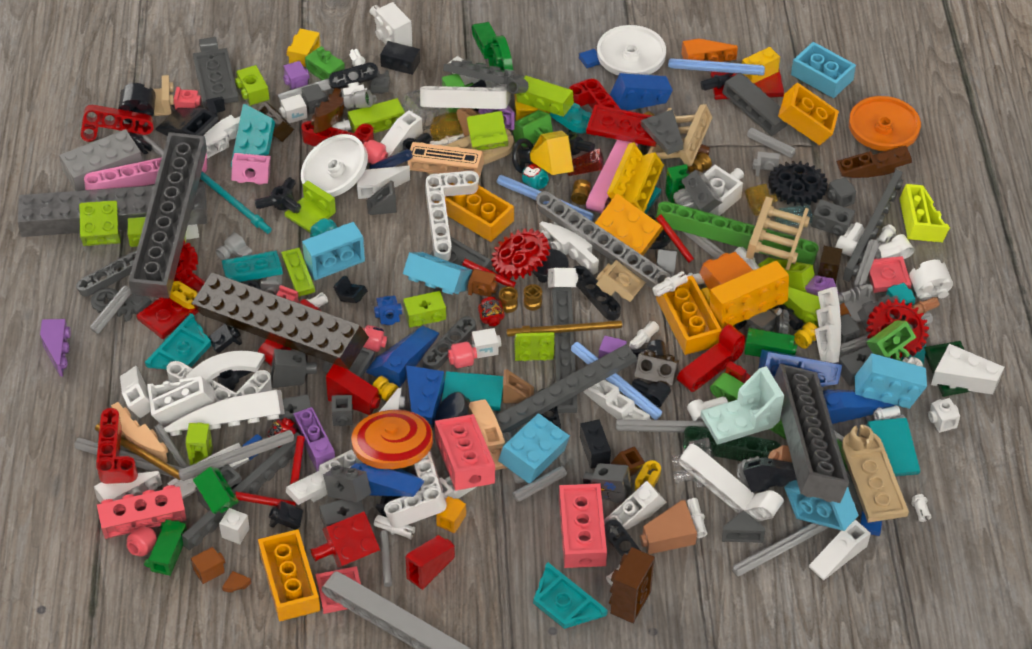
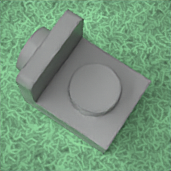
[752,152,780,176]
[261,274,283,295]

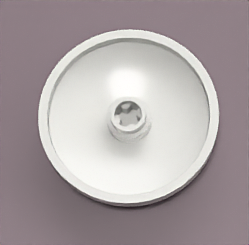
[597,25,666,76]
[301,134,368,197]

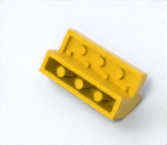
[607,142,664,212]

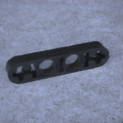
[574,266,621,320]

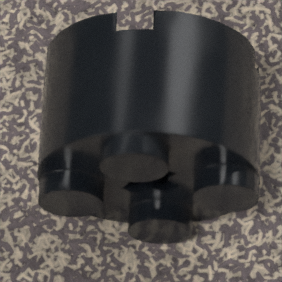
[118,83,156,123]

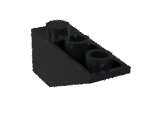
[743,457,797,492]

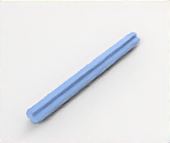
[668,58,765,75]
[497,175,595,222]
[571,342,662,420]

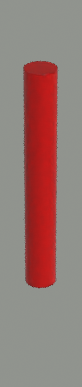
[656,214,694,263]
[462,258,516,288]
[290,436,305,485]
[235,491,296,507]

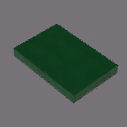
[924,341,973,397]

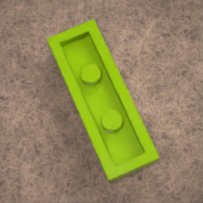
[281,247,315,297]

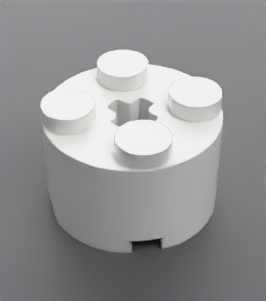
[909,260,953,302]

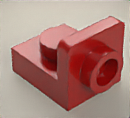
[725,361,751,384]

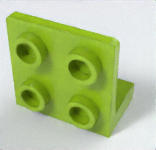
[467,111,508,151]
[285,180,336,233]
[79,201,121,246]
[514,332,555,361]

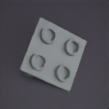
[838,283,877,323]

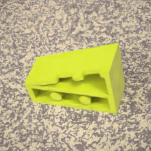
[899,184,950,242]

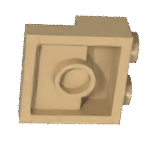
[596,260,646,302]

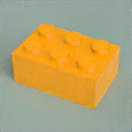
[778,82,839,145]
[595,194,663,256]

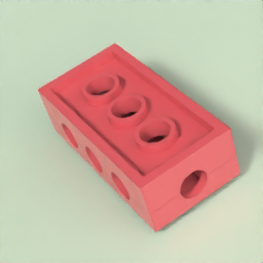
[435,414,495,491]
[559,484,607,568]
[97,485,187,539]

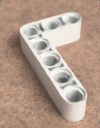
[420,83,511,109]
[425,171,479,261]
[167,361,272,422]
[678,444,784,522]
[384,450,447,528]

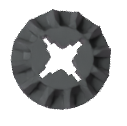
[91,288,118,313]
[776,309,790,334]

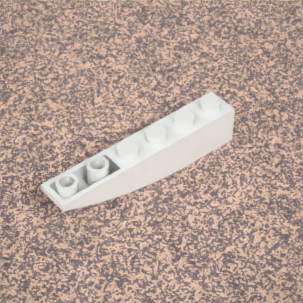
[164,390,285,436]

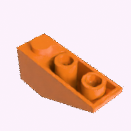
[681,39,738,62]

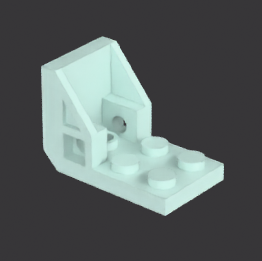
[700,366,784,445]

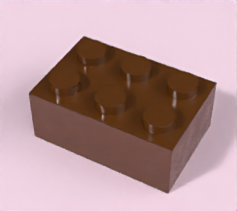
[609,547,655,623]

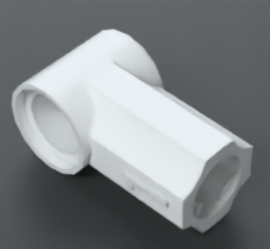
[835,222,865,257]
[875,234,914,259]
[687,397,728,421]

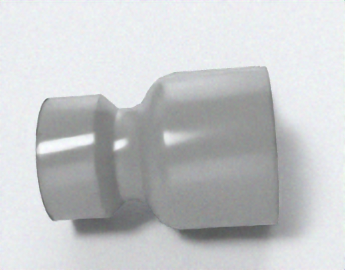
[343,89,377,109]
[215,232,253,260]

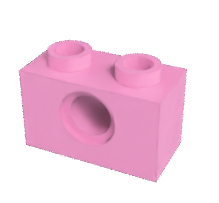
[231,153,271,185]

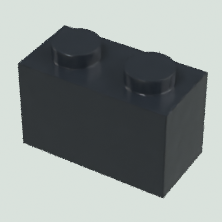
[380,41,420,75]
[580,419,611,469]

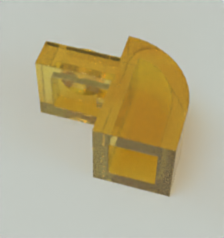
[430,112,463,141]
[744,184,778,216]

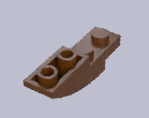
[311,88,345,133]
[836,145,912,178]

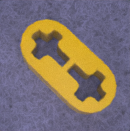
[170,281,198,309]
[634,460,661,491]

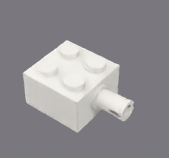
[370,2,412,47]
[704,165,744,216]

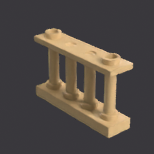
[647,104,713,166]
[746,196,810,270]

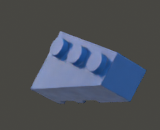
[610,73,673,111]
[406,365,445,431]

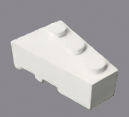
[931,344,1004,395]
[147,376,216,427]

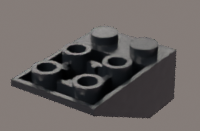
[155,108,218,136]

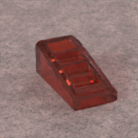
[568,149,604,176]

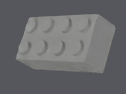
[59,129,142,191]

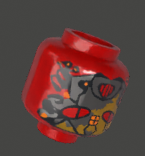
[478,297,505,327]
[267,417,297,448]

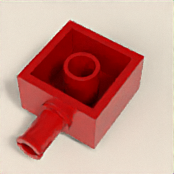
[310,511,380,568]

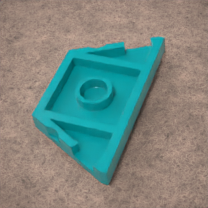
[550,103,592,134]
[231,104,275,167]
[145,314,211,370]
[533,562,608,629]

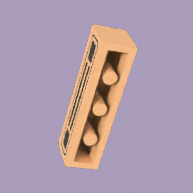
[408,142,484,178]

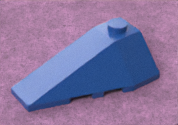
[366,325,439,388]
[758,349,842,387]
[823,389,894,424]
[350,463,424,497]

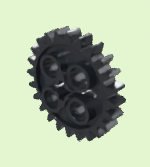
[768,161,828,206]

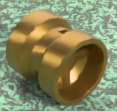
[687,152,712,173]
[571,179,591,205]
[523,284,543,311]
[499,286,518,313]

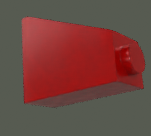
[326,364,381,415]
[405,535,455,590]

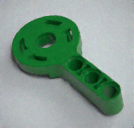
[472,22,513,71]

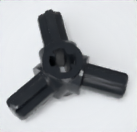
[566,130,595,156]
[255,177,301,214]

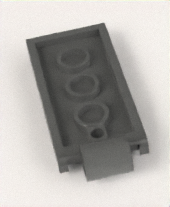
[193,37,239,107]
[443,60,529,94]

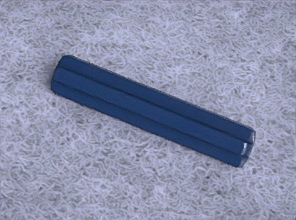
[369,149,413,169]

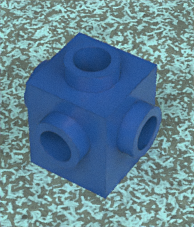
[374,296,402,325]

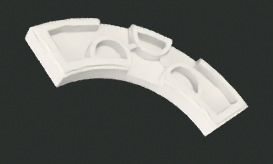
[185,351,265,383]

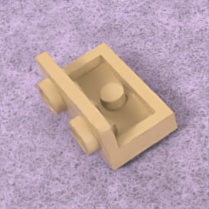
[154,75,174,116]

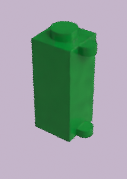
[744,328,797,357]
[144,519,187,576]

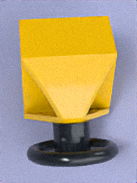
[512,130,573,175]

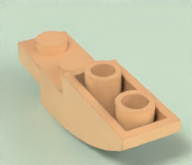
[468,399,507,470]
[111,402,168,463]

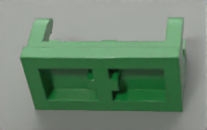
[665,164,689,203]
[193,466,239,514]

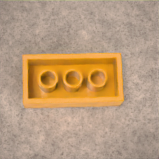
[434,181,514,242]
[710,260,789,329]
[656,275,722,355]
[258,529,320,622]

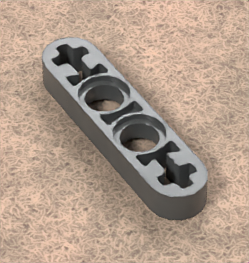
[76,251,137,297]
[423,316,476,370]

